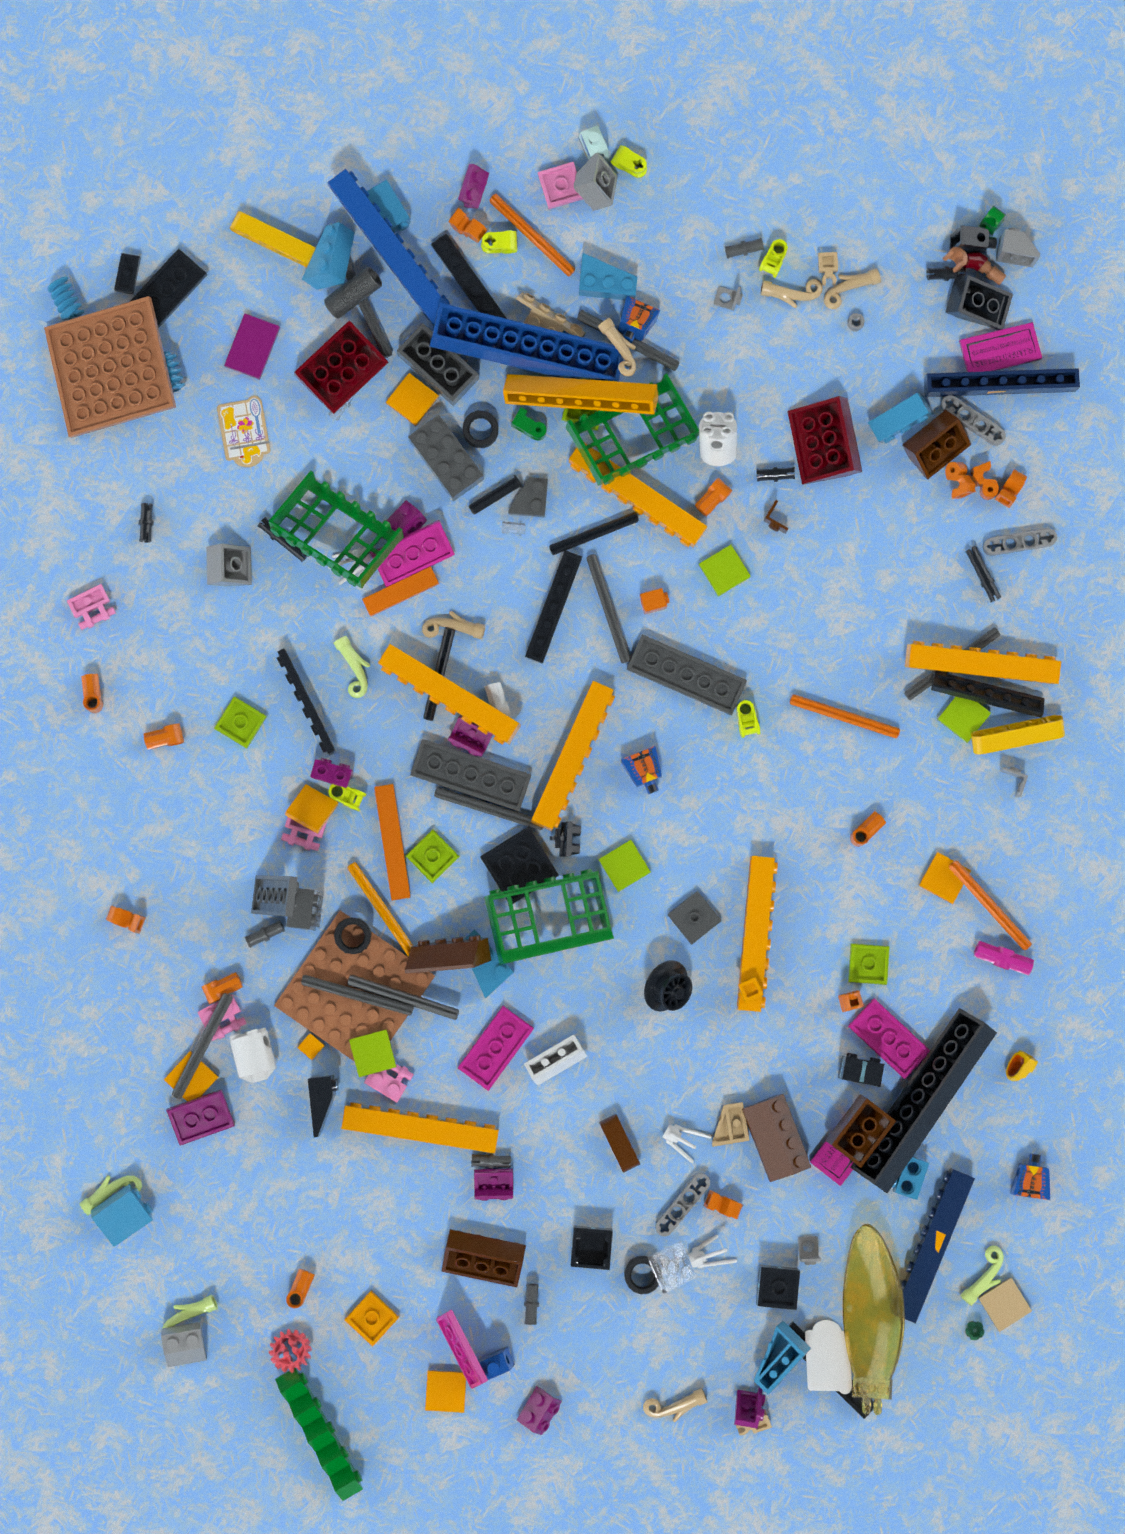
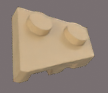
[712,1102,749,1147]

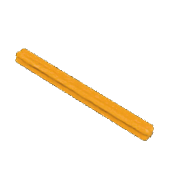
[347,862,413,956]

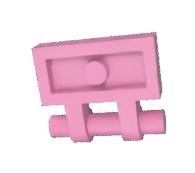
[67,584,116,630]
[281,817,328,851]
[197,994,247,1041]
[364,1064,414,1103]

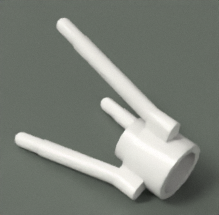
[328,548,371,585]
[662,1124,712,1163]
[688,1235,737,1269]

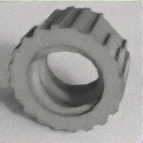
[847,313,865,332]

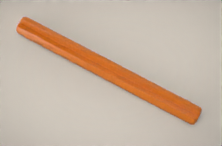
[489,194,575,277]
[790,694,900,738]
[949,861,1032,950]

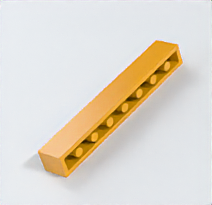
[503,374,658,414]
[569,442,707,548]
[905,641,1061,684]
[378,644,521,745]
[531,681,615,831]
[737,856,778,1012]
[341,1102,499,1153]

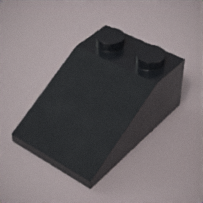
[945,275,1013,330]
[308,1075,339,1138]

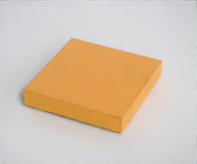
[386,373,439,426]
[285,784,338,834]
[918,852,971,904]
[164,1051,219,1101]
[344,1290,399,1347]
[425,1370,466,1413]

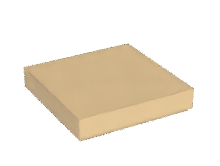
[978,1277,1032,1332]

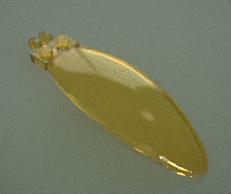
[843,1224,905,1415]

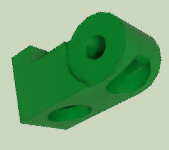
[979,206,1006,236]
[511,407,547,441]

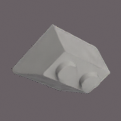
[574,153,618,211]
[996,228,1040,268]
[206,544,252,586]
[161,1322,207,1367]

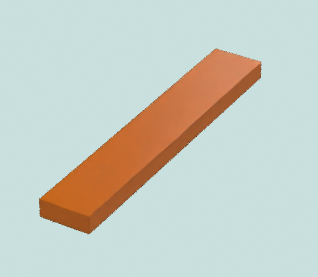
[374,784,411,901]

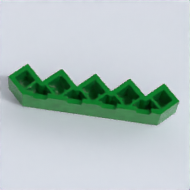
[275,1368,363,1501]

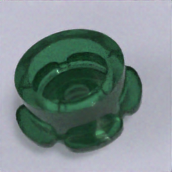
[965,1321,984,1340]

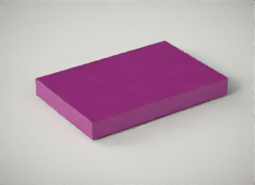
[224,313,280,380]
[166,1089,235,1146]

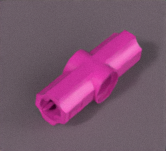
[974,941,1034,976]

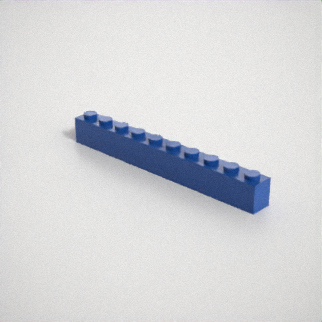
[327,169,450,327]

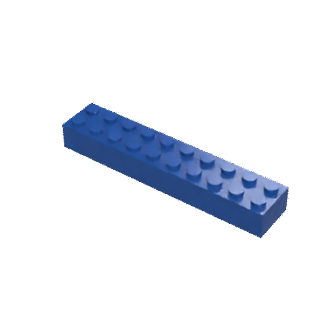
[430,303,623,382]

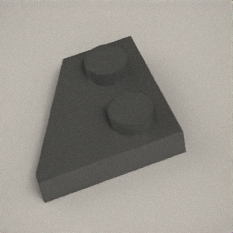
[508,477,548,517]

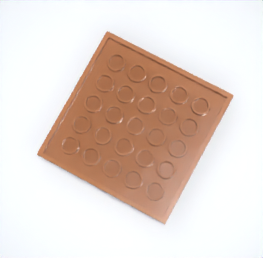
[44,296,176,438]
[274,910,435,1062]

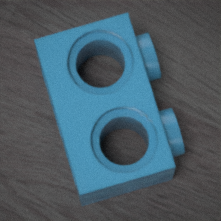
[892,1157,929,1200]

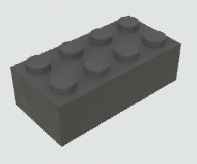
[397,323,479,406]
[408,415,484,502]
[286,888,323,931]

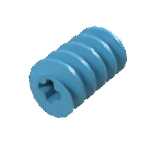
[48,276,84,320]
[164,351,186,393]

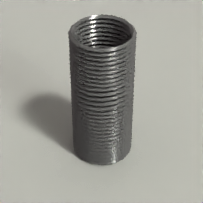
[324,267,382,319]

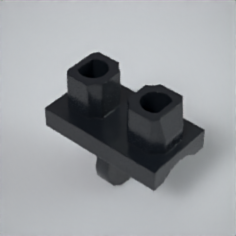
[550,821,581,857]

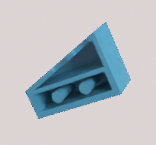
[302,222,355,290]
[579,253,637,300]
[868,393,934,444]
[464,929,514,999]
[754,1321,812,1395]

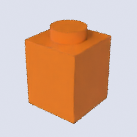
[639,588,670,615]

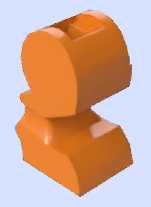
[448,208,487,243]
[970,461,999,500]
[945,462,976,499]
[994,469,1027,508]
[106,905,146,934]
[838,990,864,1012]
[703,1190,743,1219]

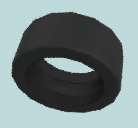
[463,410,499,448]
[334,917,372,954]
[624,1256,661,1294]

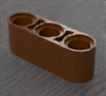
[599,1114,641,1173]

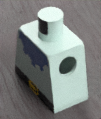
[578,125,609,163]

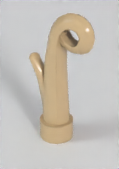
[824,268,881,309]
[760,279,823,308]
[598,318,636,376]
[422,611,485,639]
[643,1388,708,1422]

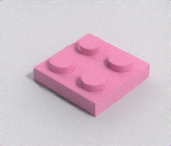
[538,161,583,209]

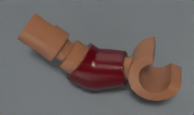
[942,247,1007,285]

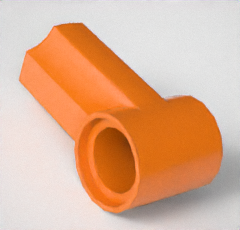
[695,478,733,517]
[81,674,103,713]
[143,723,184,750]
[850,811,886,847]
[201,972,243,1004]
[286,1268,315,1308]

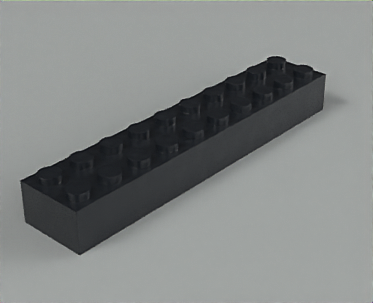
[850,1008,997,1193]

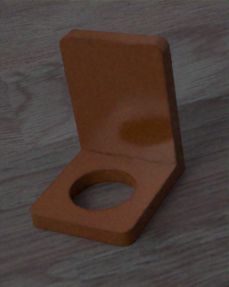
[764,500,789,534]

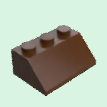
[902,410,971,480]
[825,1094,896,1168]

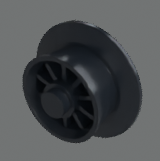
[644,960,693,1012]

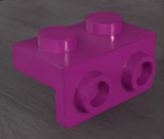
[458,164,490,209]
[386,500,427,537]
[448,715,493,757]
[310,758,354,788]
[474,1169,513,1201]
[517,1386,562,1435]
[734,1386,765,1429]

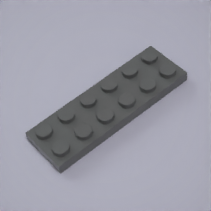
[627,634,747,716]
[410,739,532,812]
[251,875,299,917]

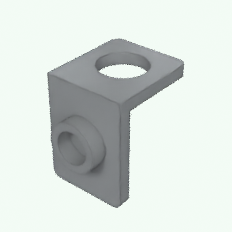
[714,286,743,311]
[1000,767,1028,798]
[798,1236,821,1265]

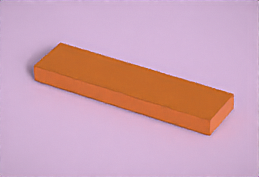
[362,566,439,617]

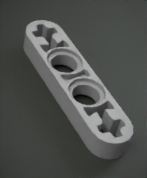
[940,395,1006,446]
[983,529,1057,556]
[655,1173,710,1237]

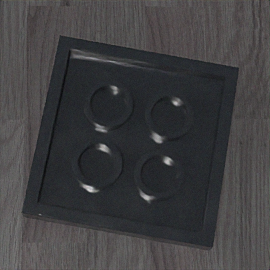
[480,827,559,904]

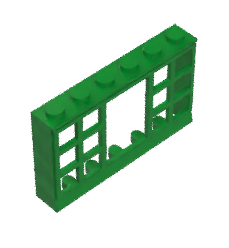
[565,374,699,486]
[269,471,404,589]
[484,869,614,965]

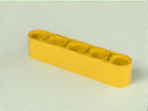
[229,211,316,268]
[971,715,1065,755]

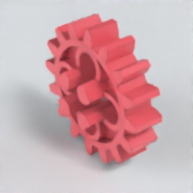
[269,1329,312,1373]

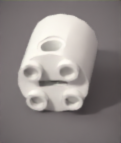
[699,412,737,466]
[229,1028,277,1083]

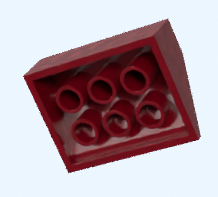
[294,320,389,414]
[787,396,862,485]

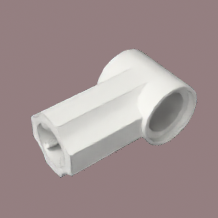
[485,682,511,718]

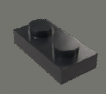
[114,253,141,295]

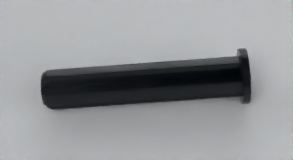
[469,475,523,515]

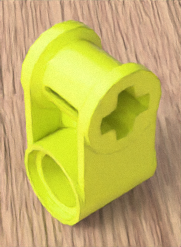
[610,145,647,178]
[481,230,518,254]
[759,239,788,278]
[736,700,761,738]
[328,784,367,812]

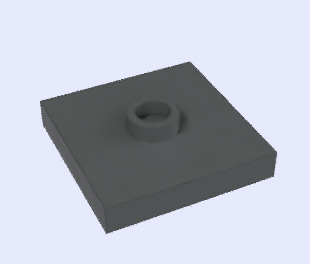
[668,891,721,945]

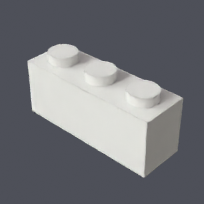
[524,1034,588,1086]

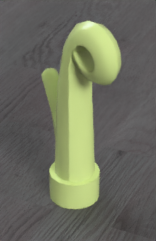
[333,636,370,698]
[79,1176,142,1216]
[960,1246,1004,1306]
[162,1295,218,1328]

